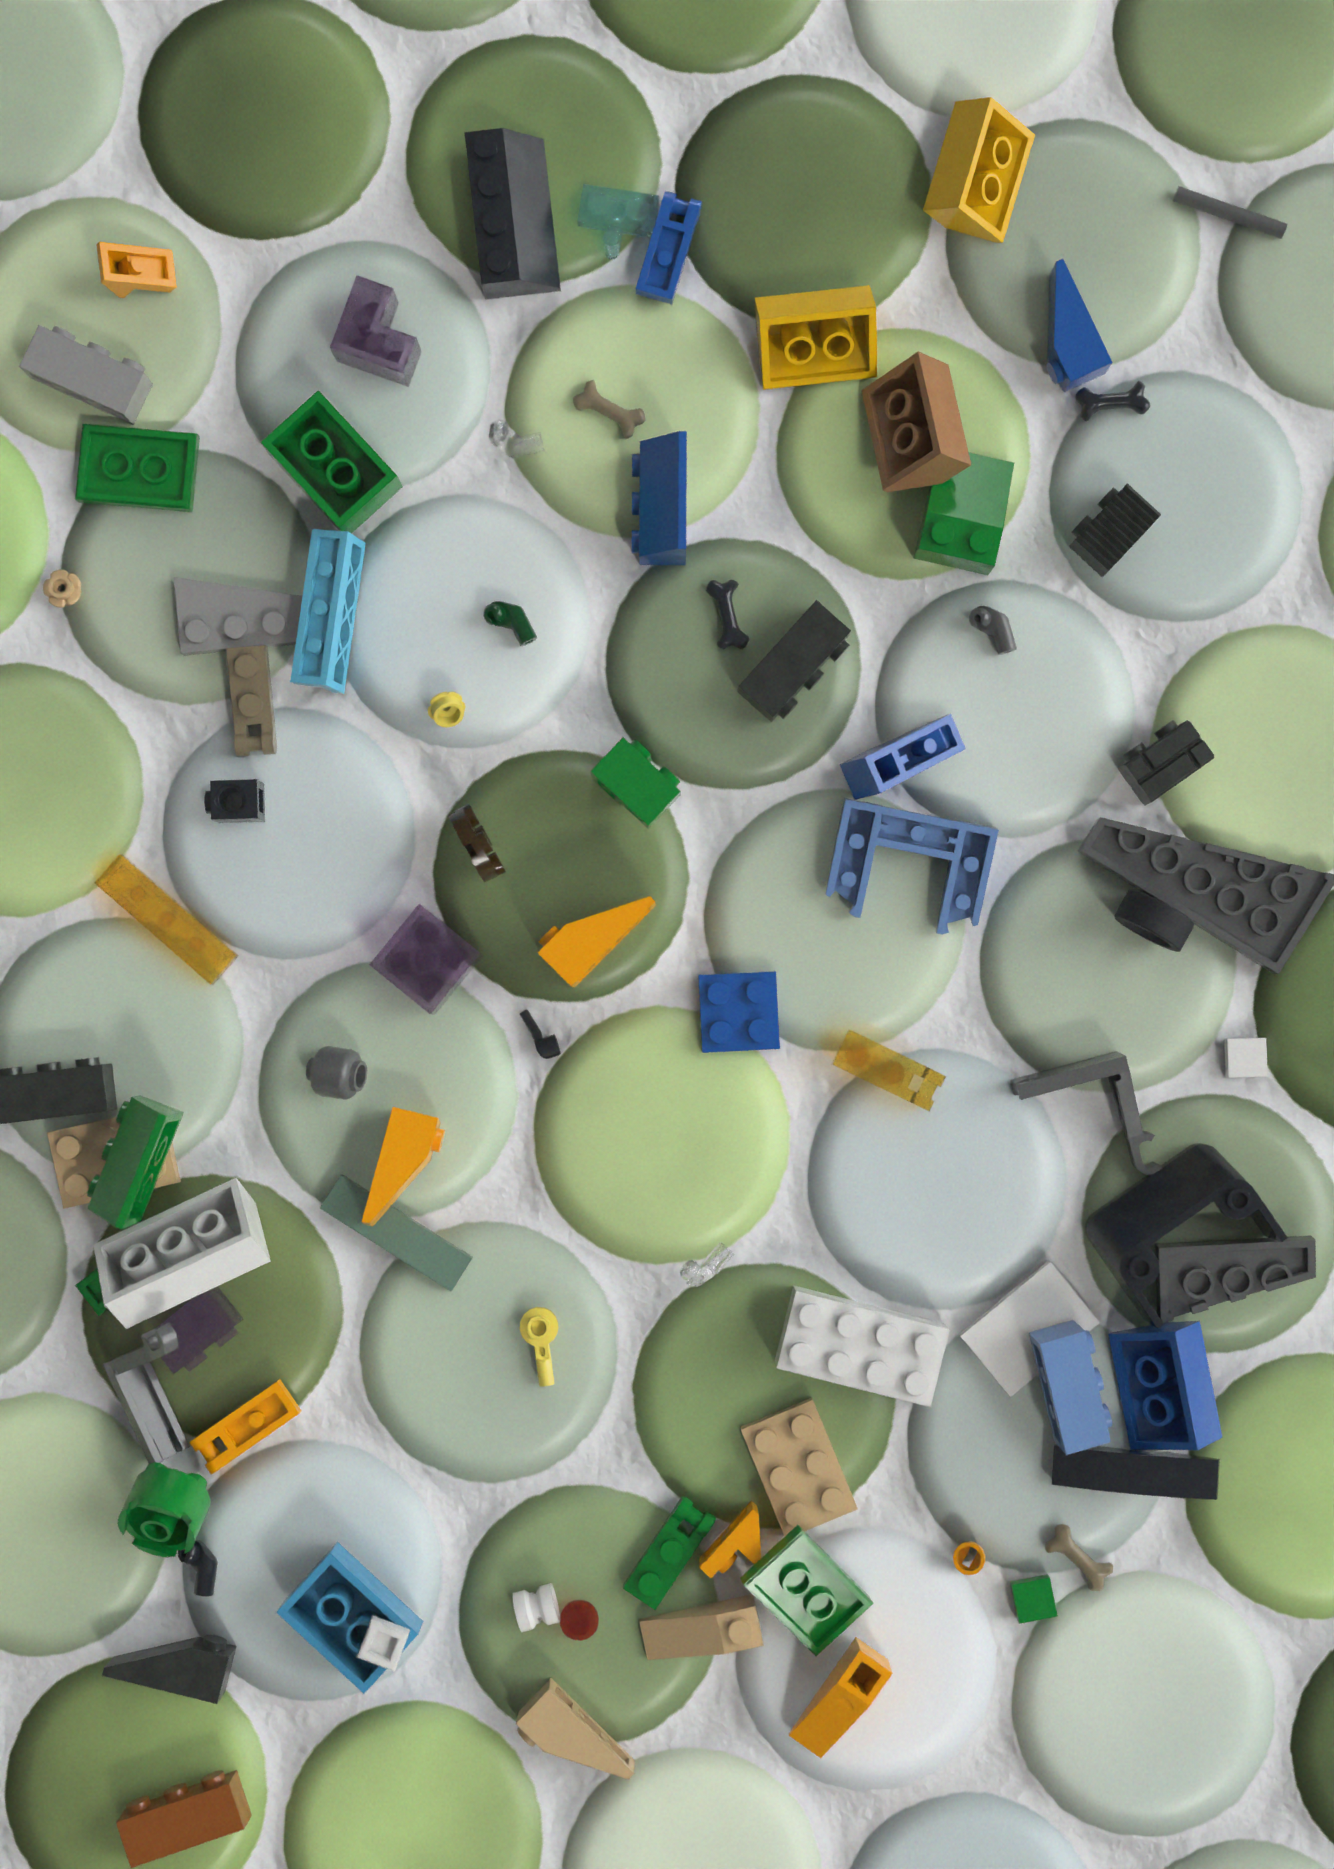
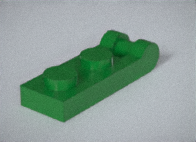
[623,1496,716,1610]

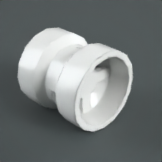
[512,1583,560,1632]

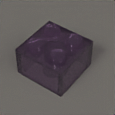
[369,904,484,1015]

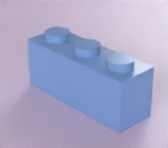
[1029,1320,1113,1455]

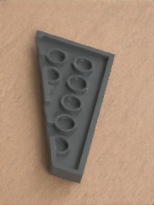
[1078,817,1334,975]

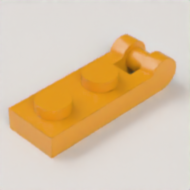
[189,1379,302,1474]

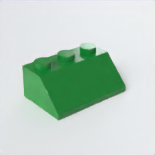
[87,1095,184,1229]

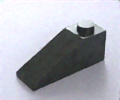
[102,1635,237,1704]

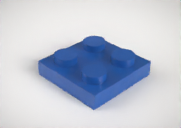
[698,971,780,1053]

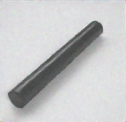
[1173,186,1287,239]

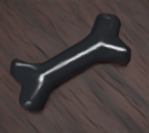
[1075,381,1150,421]
[706,579,750,650]

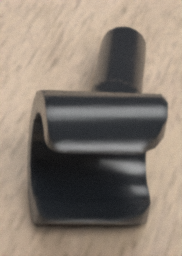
[519,1009,561,1059]

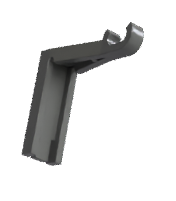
[1010,1051,1163,1175]
[103,1323,190,1464]

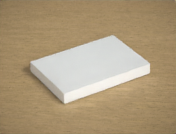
[959,1260,1100,1397]

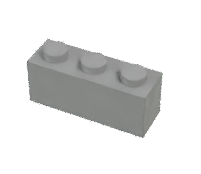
[19,325,153,425]

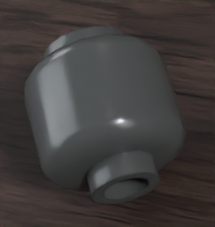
[306,1046,367,1100]

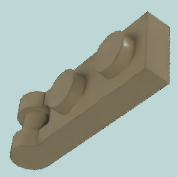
[226,645,277,757]

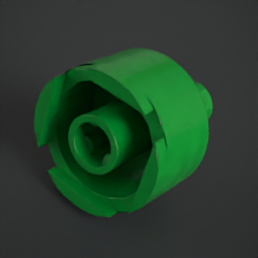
[118,1462,211,1557]

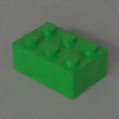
[260,390,403,534]

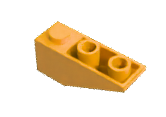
[789,1637,893,1758]

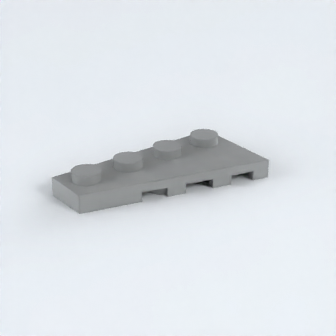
[174,577,302,656]

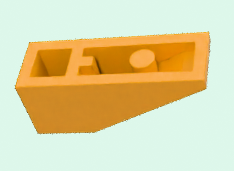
[361,1107,445,1227]

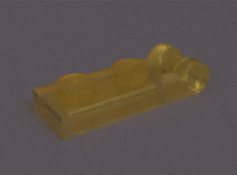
[832,1029,946,1112]

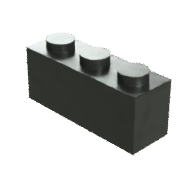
[737,600,851,722]
[0,1057,117,1124]

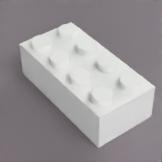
[93,1178,271,1329]
[775,1285,950,1407]

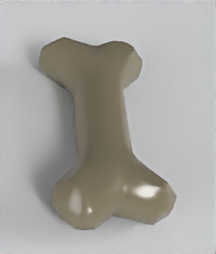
[573,380,646,439]
[1045,1524,1113,1591]

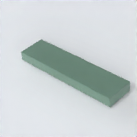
[320,1174,473,1291]

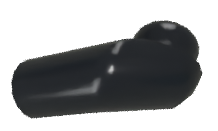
[178,1540,218,1597]

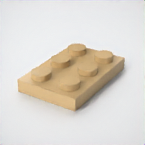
[47,1117,181,1209]
[740,1397,858,1537]

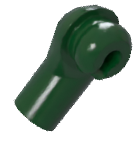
[483,601,537,646]

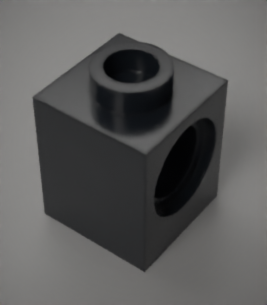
[204,779,265,823]

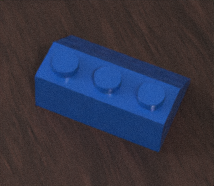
[632,431,687,565]
[1108,1321,1223,1450]

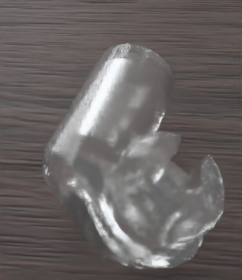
[489,420,545,458]
[680,1242,734,1288]

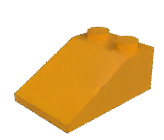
[538,896,656,988]

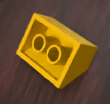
[923,97,1035,243]
[755,285,877,390]

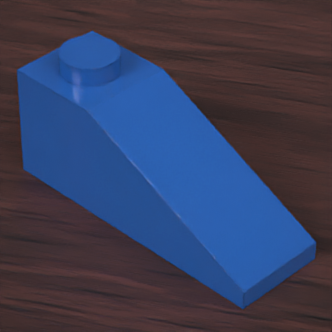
[1047,259,1113,393]
[839,714,966,800]

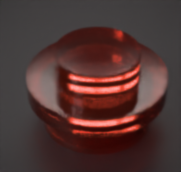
[560,1599,599,1641]

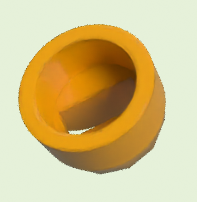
[953,1541,985,1575]

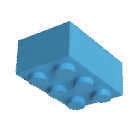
[276,1542,424,1694]

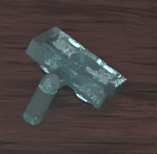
[577,184,659,260]

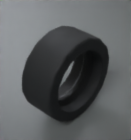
[1115,890,1194,952]

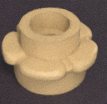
[43,569,81,608]

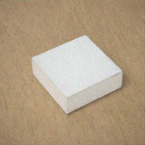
[1224,1038,1268,1078]
[357,1616,410,1672]

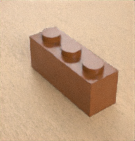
[116,1770,252,1868]

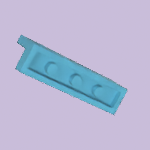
[290,529,366,694]

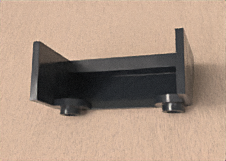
[1085,1143,1288,1328]

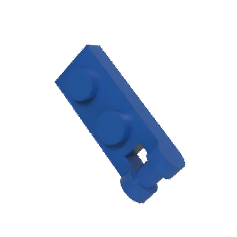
[636,191,703,305]

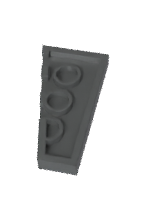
[1155,1235,1316,1323]

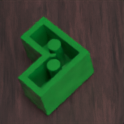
[590,737,681,829]

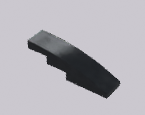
[1052,1444,1220,1500]

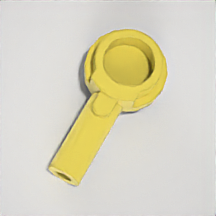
[520,1307,558,1386]

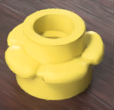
[427,692,466,727]

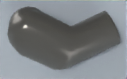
[969,606,1017,655]

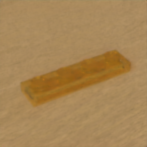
[95,854,239,985]

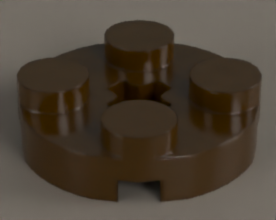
[449,803,506,882]

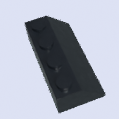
[464,128,561,300]

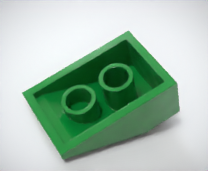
[914,453,1014,575]

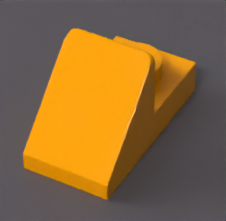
[96,242,177,298]
[699,1500,761,1578]

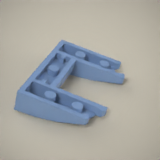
[825,798,999,935]

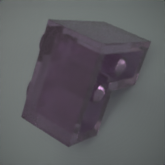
[330,275,422,387]

